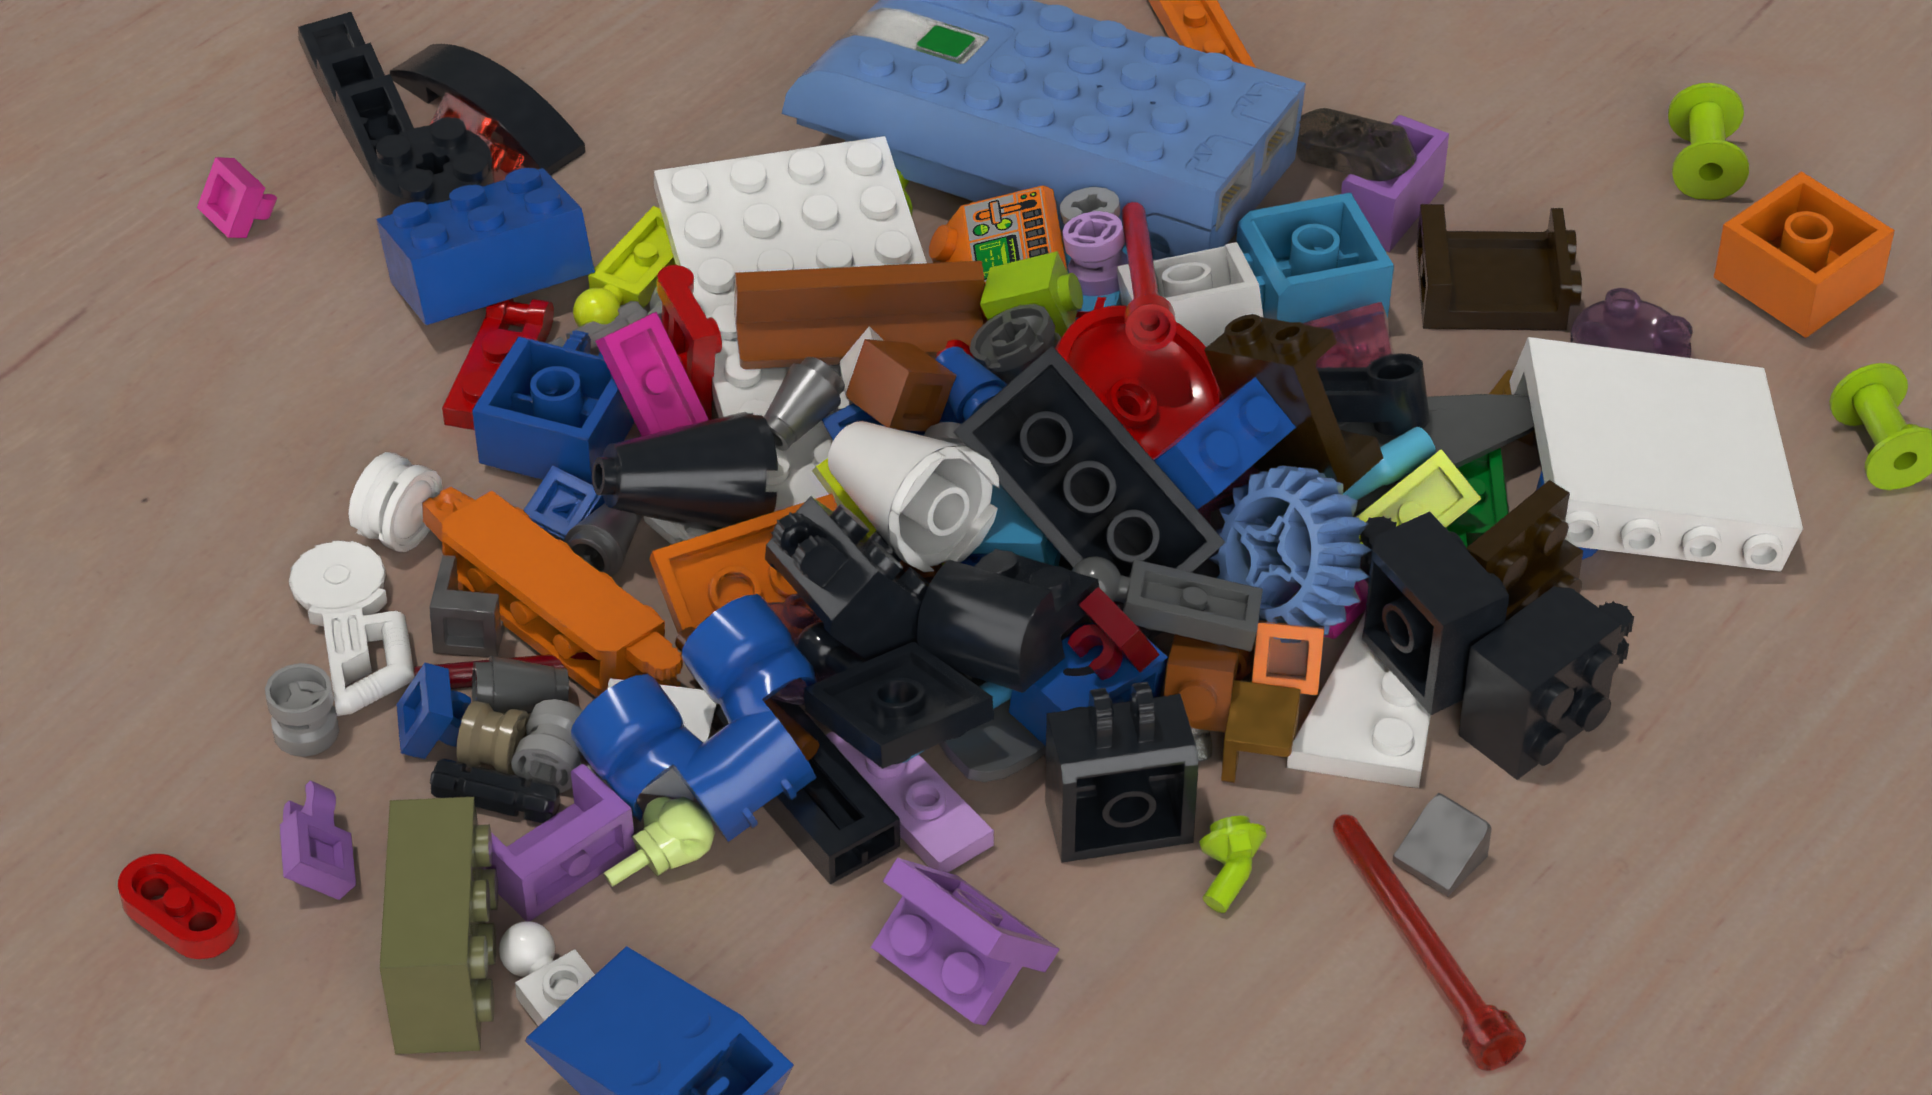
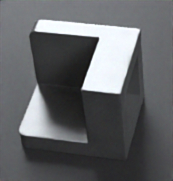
[429,555,504,657]

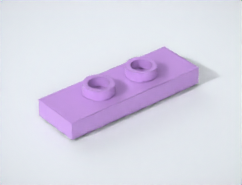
[826,731,994,873]

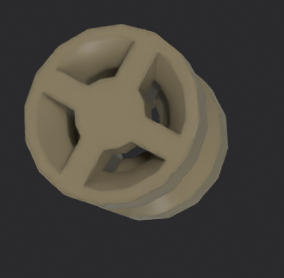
[456,701,529,775]

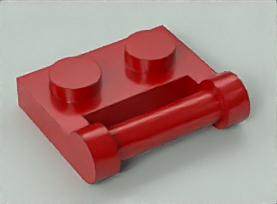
[657,265,722,420]

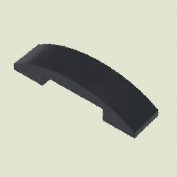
[390,44,586,176]

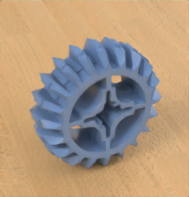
[1209,466,1372,643]

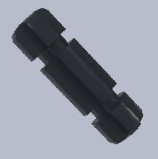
[429,758,561,823]

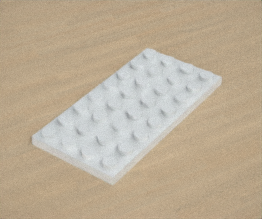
[654,136,927,512]

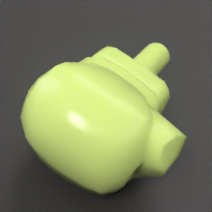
[603,797,715,887]

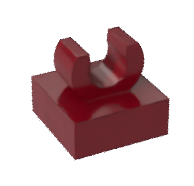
[1068,587,1160,680]

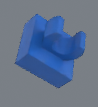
[397,663,471,759]

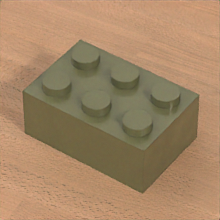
[380,797,498,1054]

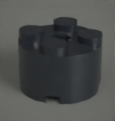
[374,117,495,217]

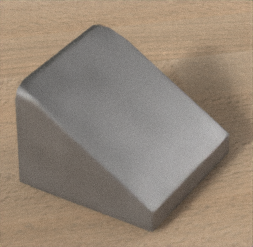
[1392,793,1492,897]

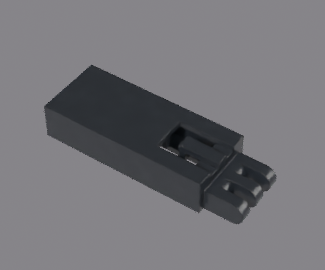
[711,692,901,884]

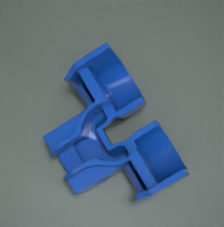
[571,594,817,842]

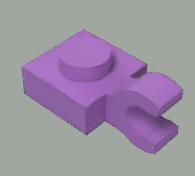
[280,780,356,900]

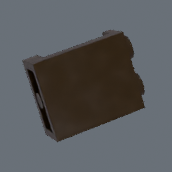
[1416,204,1582,330]
[1204,314,1384,493]

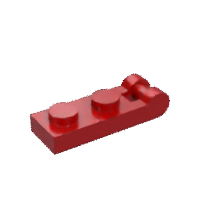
[442,298,554,430]

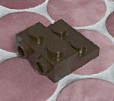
[1466,480,1583,621]

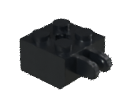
[765,496,930,661]
[1360,511,1509,715]
[1458,587,1634,780]
[1045,682,1199,863]

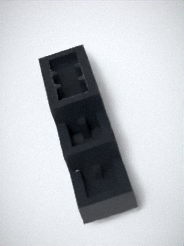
[298,12,414,187]

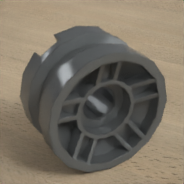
[970,304,1061,384]

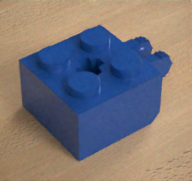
[472,330,635,485]

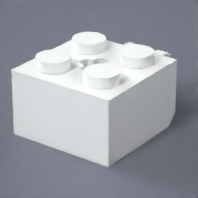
[1117,242,1263,347]

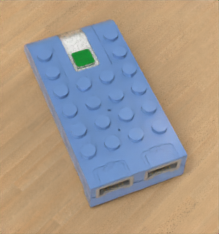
[781,0,1306,260]

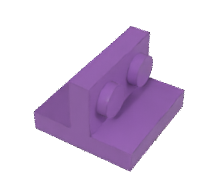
[871,858,1060,1026]

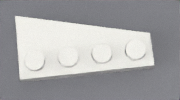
[1287,613,1431,788]

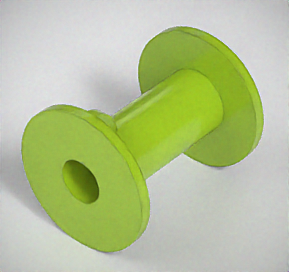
[1668,83,1749,200]
[1829,363,1932,490]

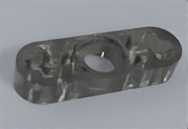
[1296,108,1417,181]

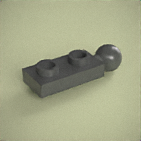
[1072,557,1263,651]

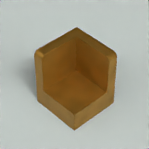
[1221,680,1301,783]

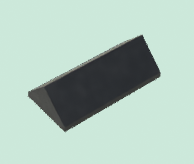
[953,346,1226,611]

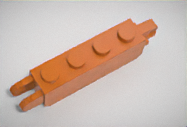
[422,487,683,698]

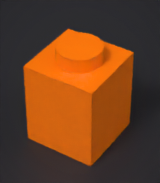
[1252,620,1324,695]

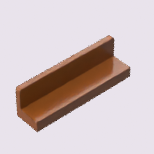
[734,261,985,369]

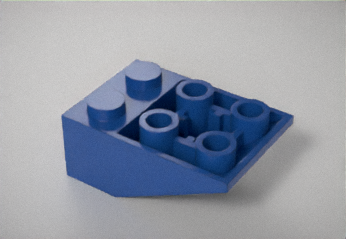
[525,946,794,1095]

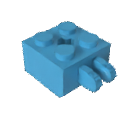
[1236,193,1394,332]

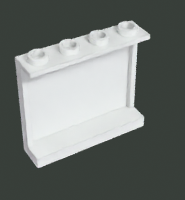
[1509,337,1803,572]

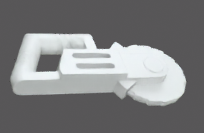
[289,541,415,716]

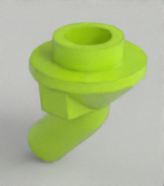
[1199,816,1267,913]

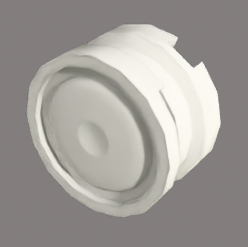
[348,452,443,552]

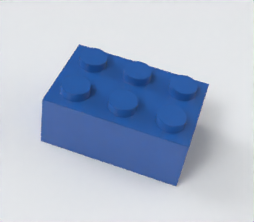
[376,168,595,325]

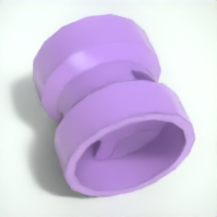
[1062,211,1129,296]

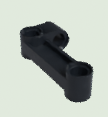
[1317,353,1430,436]

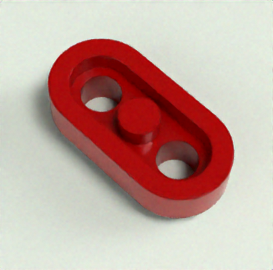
[118,854,239,959]

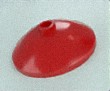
[1055,305,1224,459]

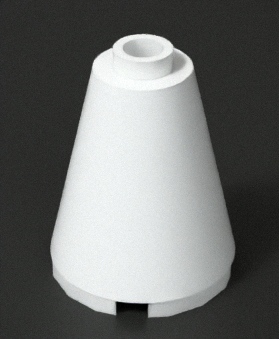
[828,421,1000,572]

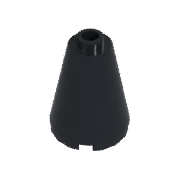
[592,412,778,532]

